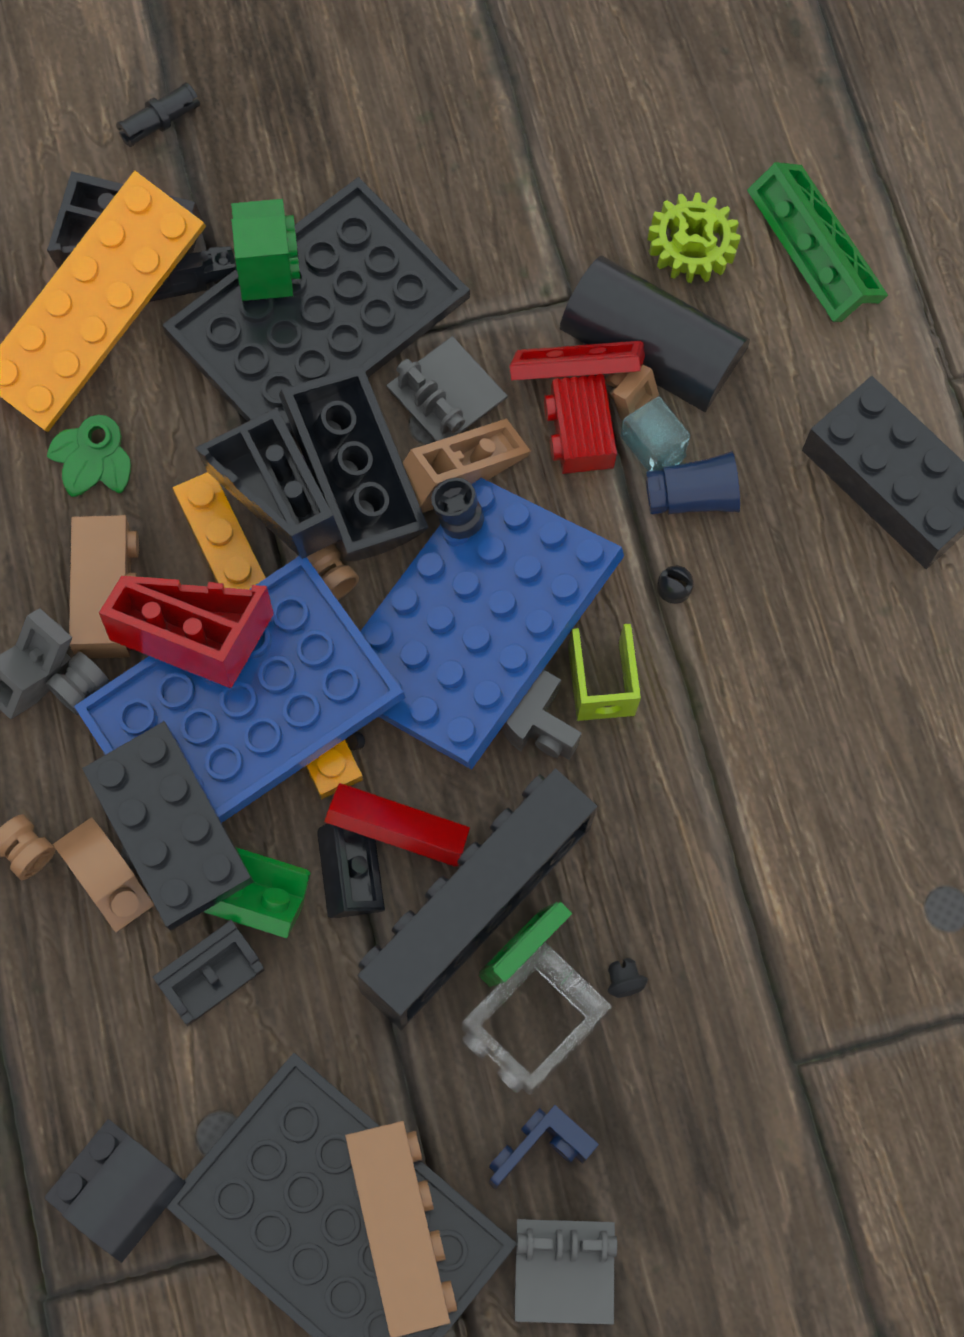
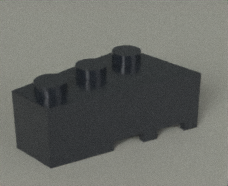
[47,171,202,269]
[195,407,343,559]

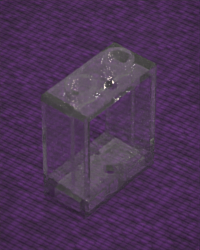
[462,942,612,1095]

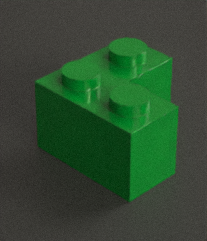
[231,199,300,301]

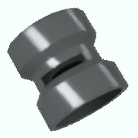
[45,651,110,715]

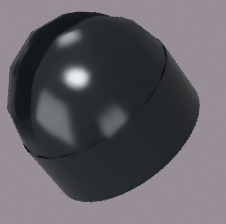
[657,565,694,604]

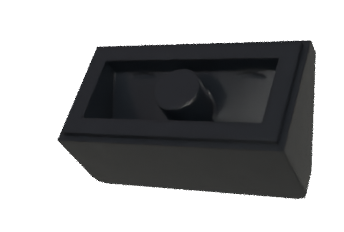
[317,823,385,918]

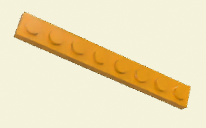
[172,472,363,800]

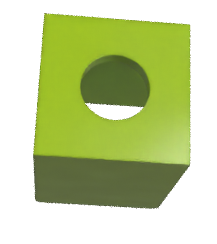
[568,624,641,721]

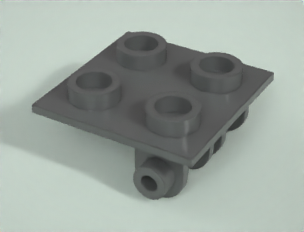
[386,336,508,441]
[515,1219,617,1325]

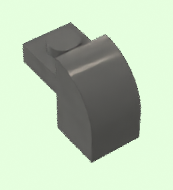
[0,608,73,719]
[502,669,582,760]

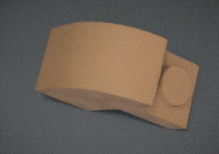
[53,817,154,932]

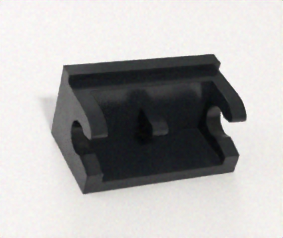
[152,920,265,1027]

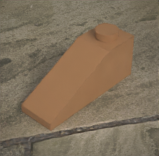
[403,419,531,513]

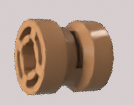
[307,543,359,600]
[0,814,56,881]

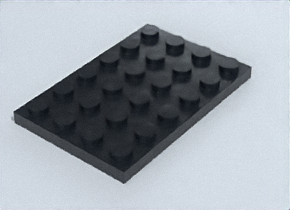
[162,177,470,437]
[166,1053,517,1337]

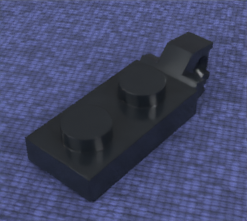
[149,246,236,302]

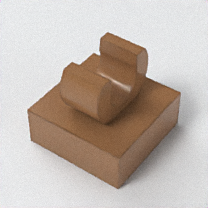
[605,364,659,426]

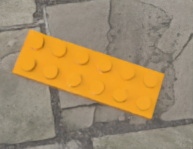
[0,170,206,432]

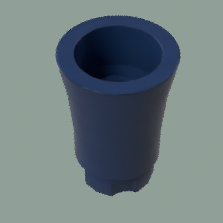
[645,451,740,515]

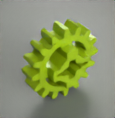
[647,193,741,283]

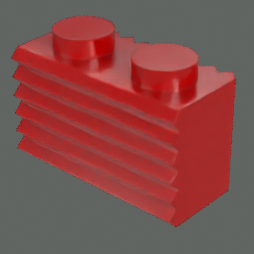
[544,374,617,474]

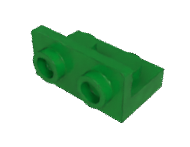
[204,847,311,938]

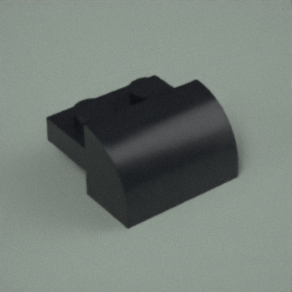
[44,1119,186,1263]

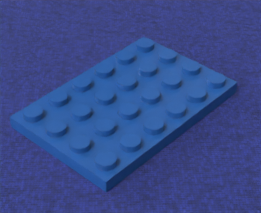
[360,478,624,770]
[74,556,406,822]

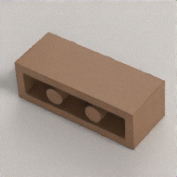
[69,515,139,659]

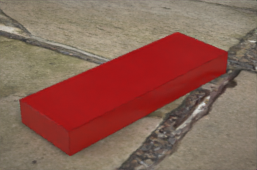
[509,341,645,380]
[324,783,470,867]

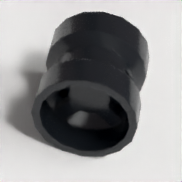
[431,478,484,539]

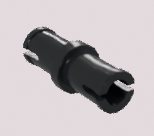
[116,82,200,147]

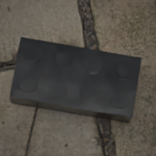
[802,376,964,569]

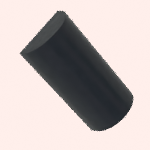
[560,255,750,413]
[279,366,428,561]

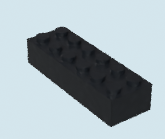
[357,768,598,1030]

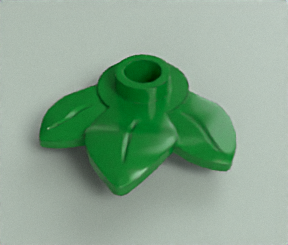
[47,415,131,497]

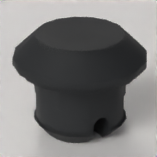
[607,958,648,998]

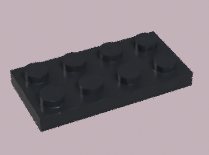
[82,721,254,931]

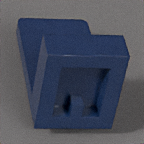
[489,1105,599,1189]

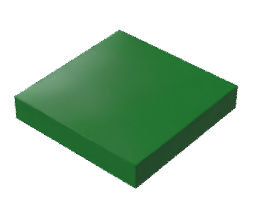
[478,902,572,987]

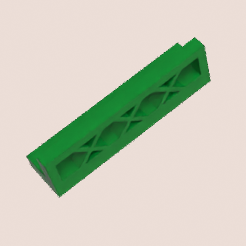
[747,162,888,322]

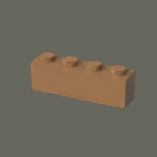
[345,1121,457,1337]

